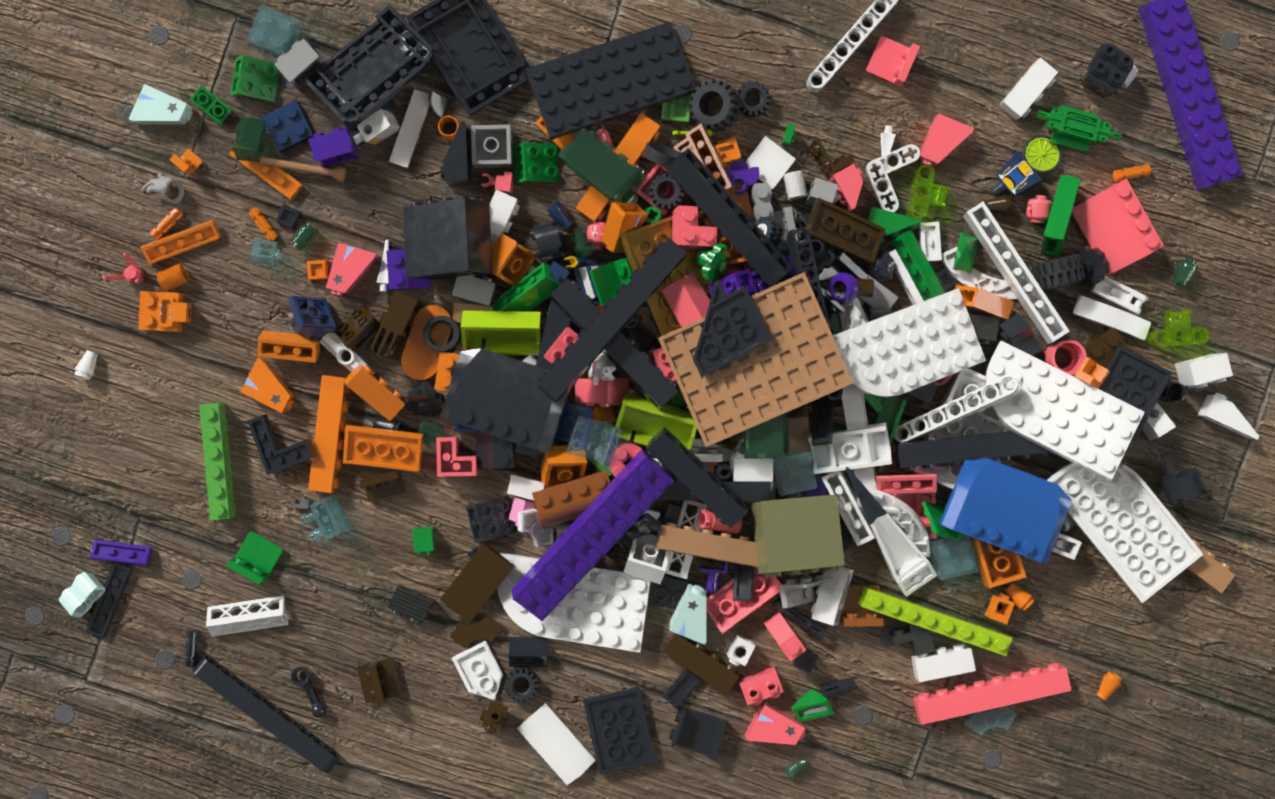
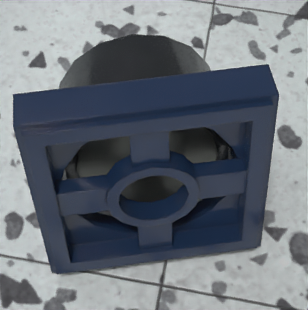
[289,296,337,340]

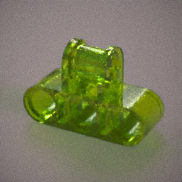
[907,164,950,219]
[1147,309,1210,347]

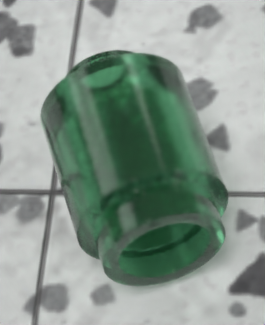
[291,222,319,252]
[1172,258,1199,288]

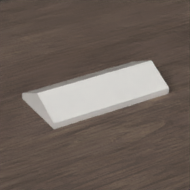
[517,703,596,785]

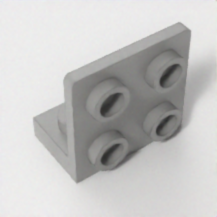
[779,575,833,608]

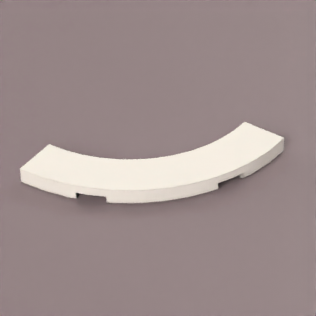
[941,247,1034,300]
[857,488,930,557]

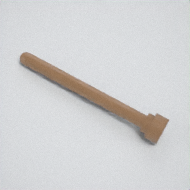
[252,156,346,182]

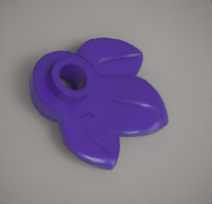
[724,157,760,195]

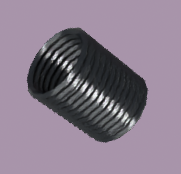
[1159,382,1186,403]

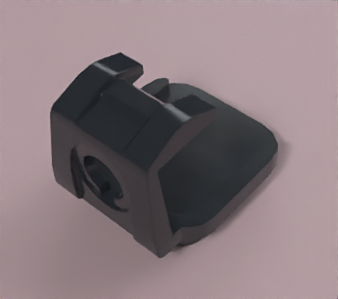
[1080,44,1134,98]

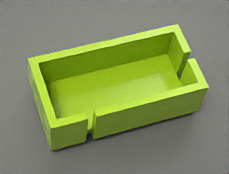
[461,311,542,356]
[613,393,697,450]

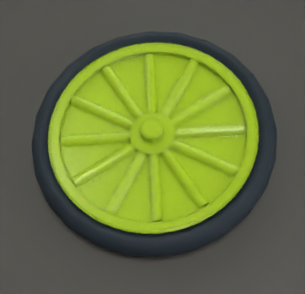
[1022,135,1062,174]

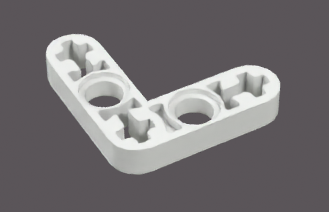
[866,144,920,212]

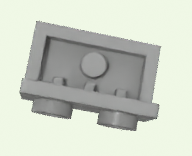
[772,207,801,249]

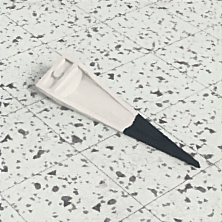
[846,466,937,597]

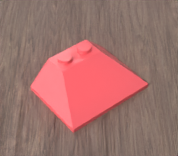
[877,474,937,539]

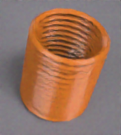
[438,116,460,141]
[157,263,189,292]

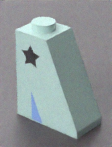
[129,84,193,125]
[670,584,706,645]

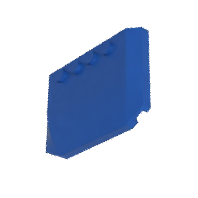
[939,458,1072,564]

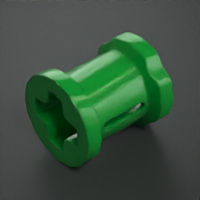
[645,207,662,225]

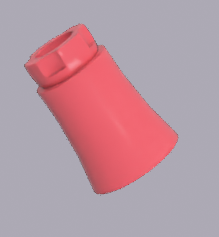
[697,510,742,535]

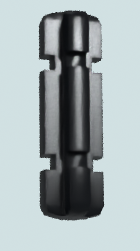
[185,629,199,668]

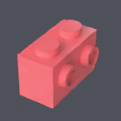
[739,667,784,706]

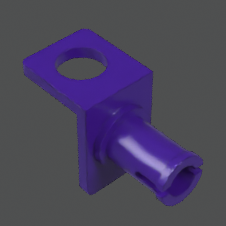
[699,562,728,592]

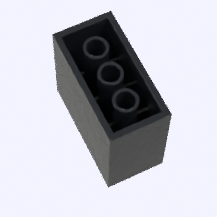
[403,195,493,280]

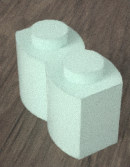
[59,572,105,618]

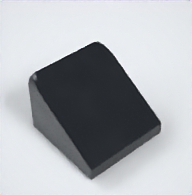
[936,268,956,291]

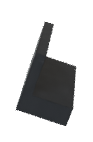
[508,637,548,667]

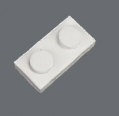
[919,222,942,262]

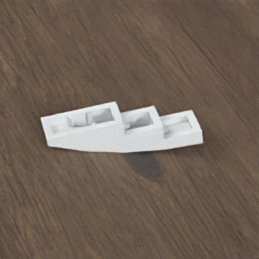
[1073,295,1151,340]

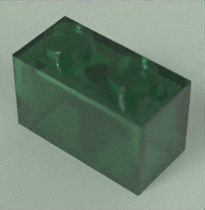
[231,117,267,162]

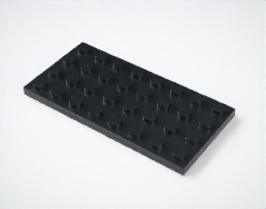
[525,22,696,140]

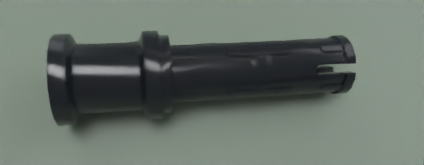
[772,597,828,641]

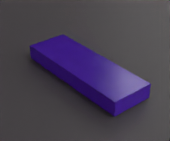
[89,539,153,567]

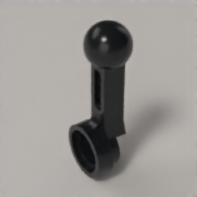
[291,666,327,718]

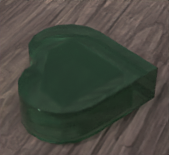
[419,420,443,443]

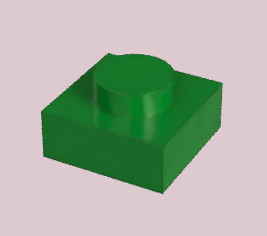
[781,123,797,147]

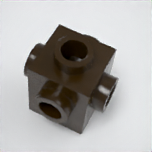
[480,701,509,734]

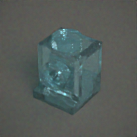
[250,238,281,265]

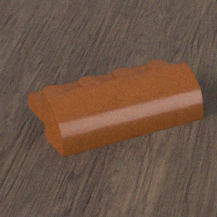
[673,124,735,197]
[532,470,610,529]

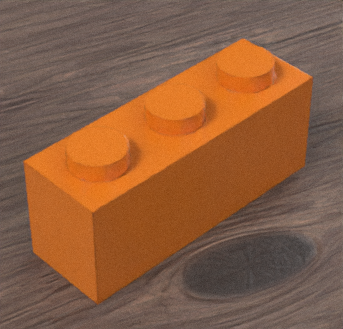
[257,330,321,363]
[344,363,405,421]

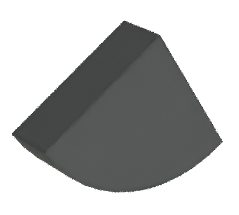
[428,92,448,117]
[293,499,313,509]

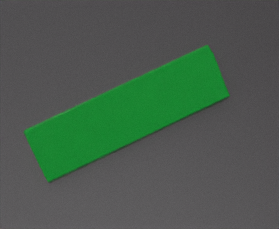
[890,230,945,301]

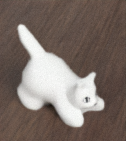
[589,353,616,386]

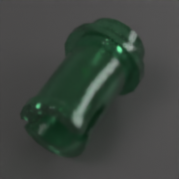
[784,757,809,779]

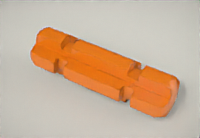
[1112,164,1152,182]
[248,207,278,242]
[150,208,183,240]

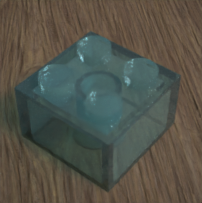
[247,5,302,56]
[930,536,979,580]

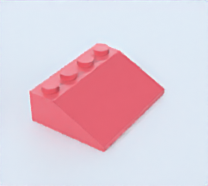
[1072,179,1164,276]

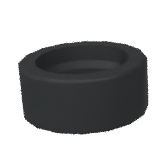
[423,315,461,352]

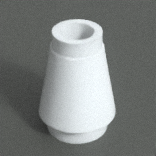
[74,350,98,380]

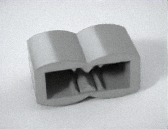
[750,183,773,222]

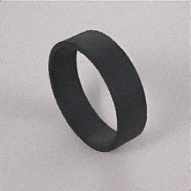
[643,142,681,167]

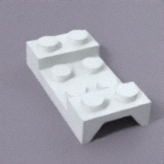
[808,422,892,474]

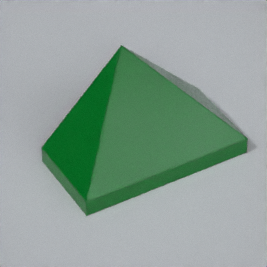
[953,232,978,274]
[792,689,835,722]

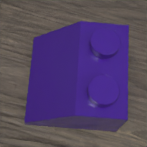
[386,249,431,291]

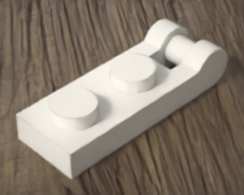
[1091,276,1148,315]

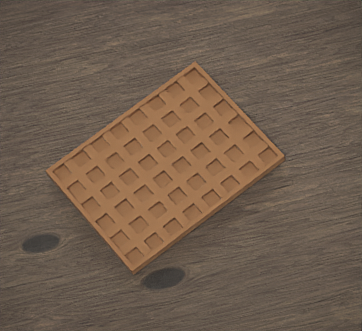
[658,272,853,447]

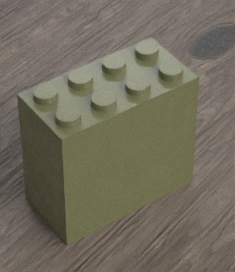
[751,494,845,577]

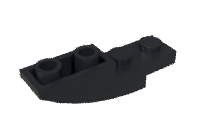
[606,513,661,555]

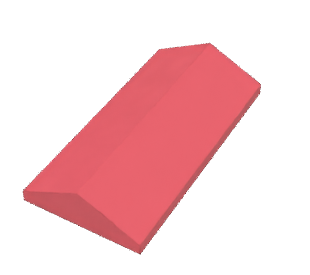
[660,272,710,327]
[706,567,782,634]

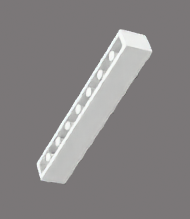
[963,202,1070,344]

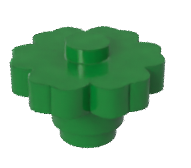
[696,243,731,283]

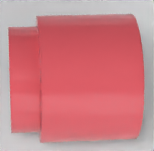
[1044,340,1087,375]

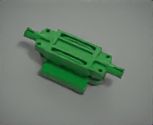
[1036,105,1121,153]

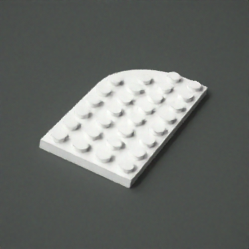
[833,288,986,397]
[985,341,1144,481]
[1047,462,1203,603]
[497,552,651,652]

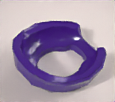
[828,273,858,302]

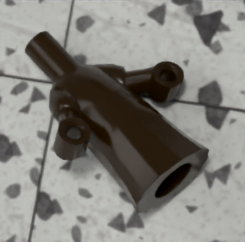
[821,278,874,298]

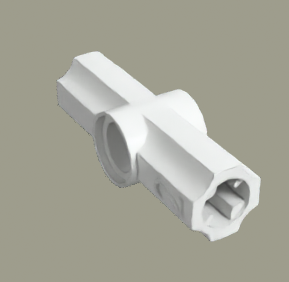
[320,333,372,372]

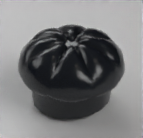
[863,249,897,284]

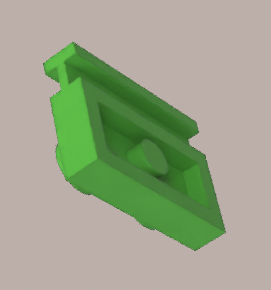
[661,94,691,123]

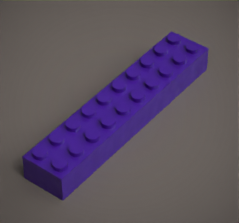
[1138,0,1243,190]
[511,449,674,621]

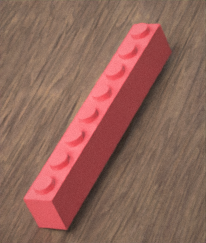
[913,663,1072,725]

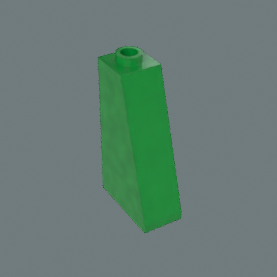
[1041,175,1080,257]

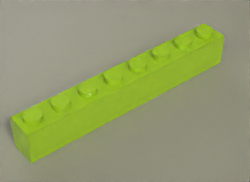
[858,586,1013,656]

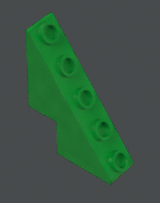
[834,207,921,256]

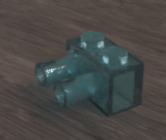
[300,495,351,543]

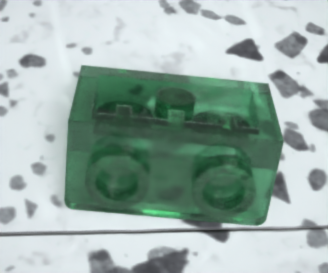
[572,227,597,258]

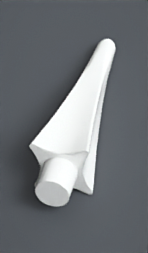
[880,126,896,178]
[376,239,390,292]

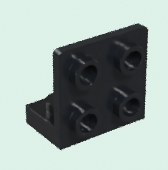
[466,495,518,543]

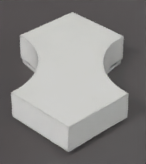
[518,509,554,547]

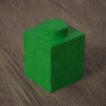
[412,526,436,555]

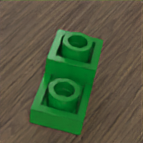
[190,85,232,125]

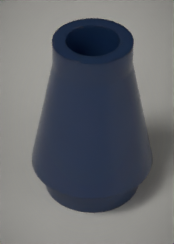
[546,200,574,229]

